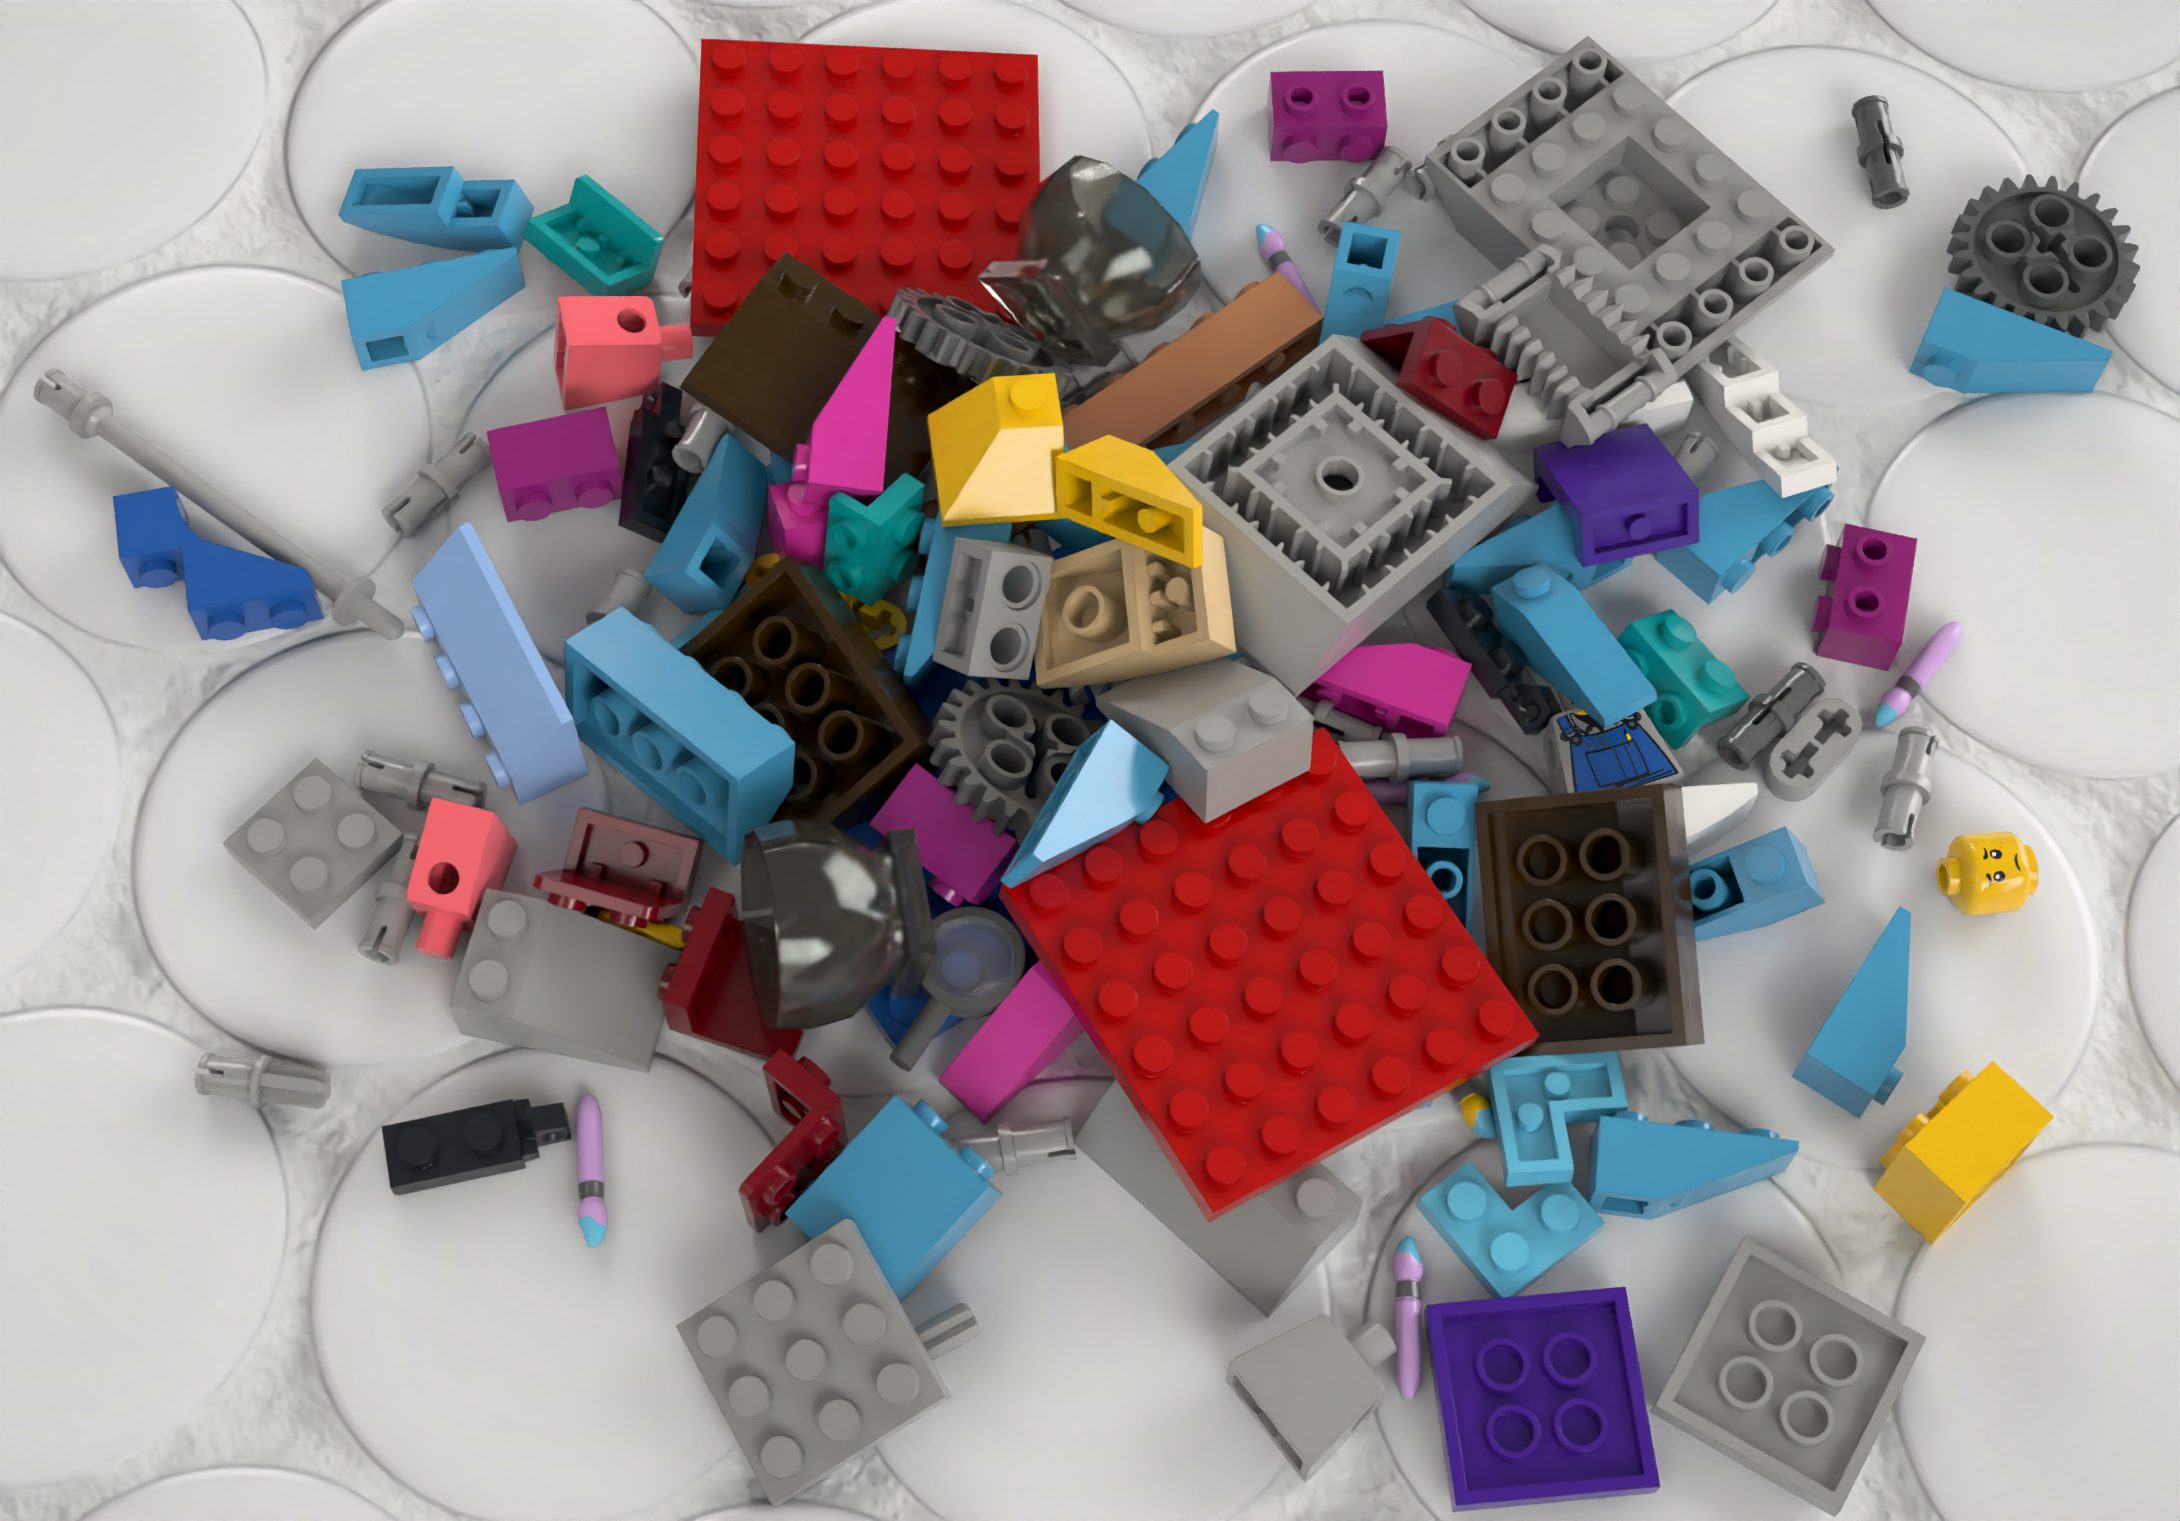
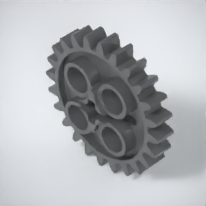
[1946,174,2140,339]
[886,287,1074,401]
[927,677,1104,845]

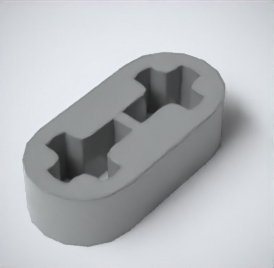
[1763,698,1862,802]

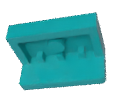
[523,175,664,296]
[823,473,925,608]
[1616,609,1750,750]

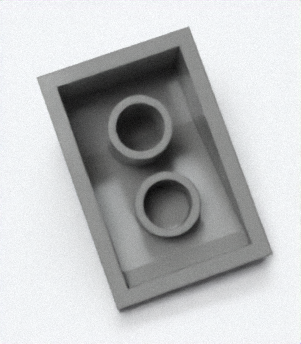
[1096,657,1314,823]
[449,888,681,1073]

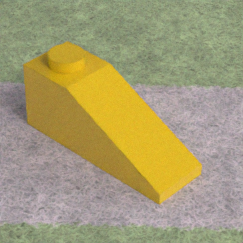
[1055,435,1203,569]

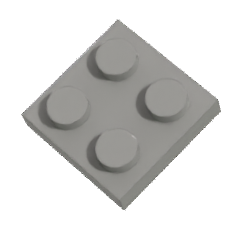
[223,758,404,930]

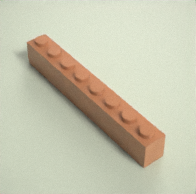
[916,271,1324,571]

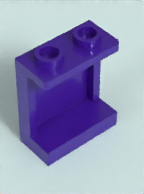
[1533,423,1699,568]

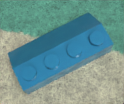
[564,606,795,867]

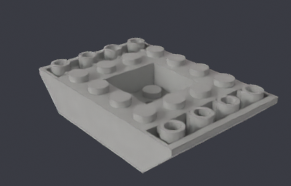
[1424,36,1835,378]
[1166,334,1539,698]

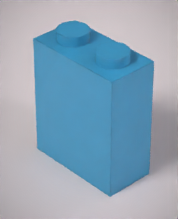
[785,1095,1003,1304]

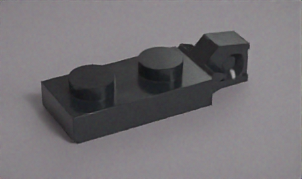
[618,382,689,544]
[1425,589,1563,735]
[381,1099,572,1196]

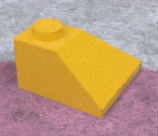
[927,373,1065,527]

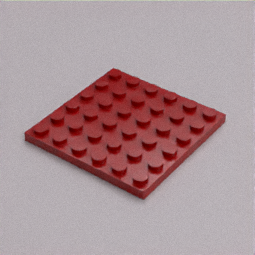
[690,38,1043,341]
[999,727,1539,1223]

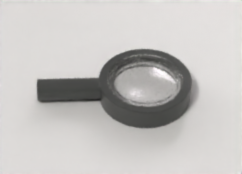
[889,906,1025,1072]

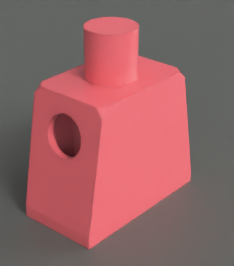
[553,296,693,411]
[406,797,518,960]

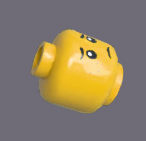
[1937,831,2039,915]

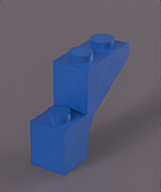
[113,486,324,641]

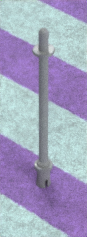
[33,369,404,641]

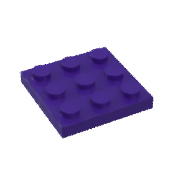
[1423,1287,1660,1512]

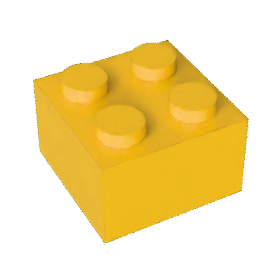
[1873,1061,2054,1245]

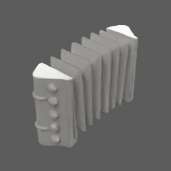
[1452,243,1678,449]

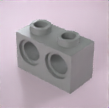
[932,538,1053,680]

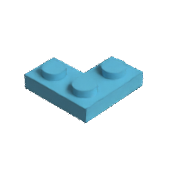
[1485,1051,1628,1187]
[1416,1161,1605,1299]

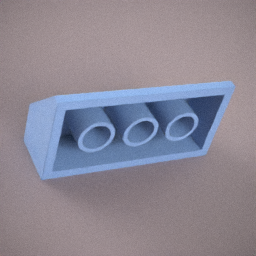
[409,521,589,806]

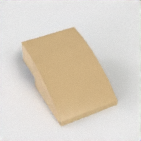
[1034,525,1236,689]

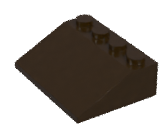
[680,252,979,493]
[680,554,939,867]
[1474,783,1705,1058]

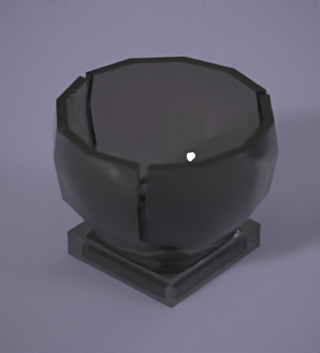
[977,155,1201,367]
[740,820,937,1032]

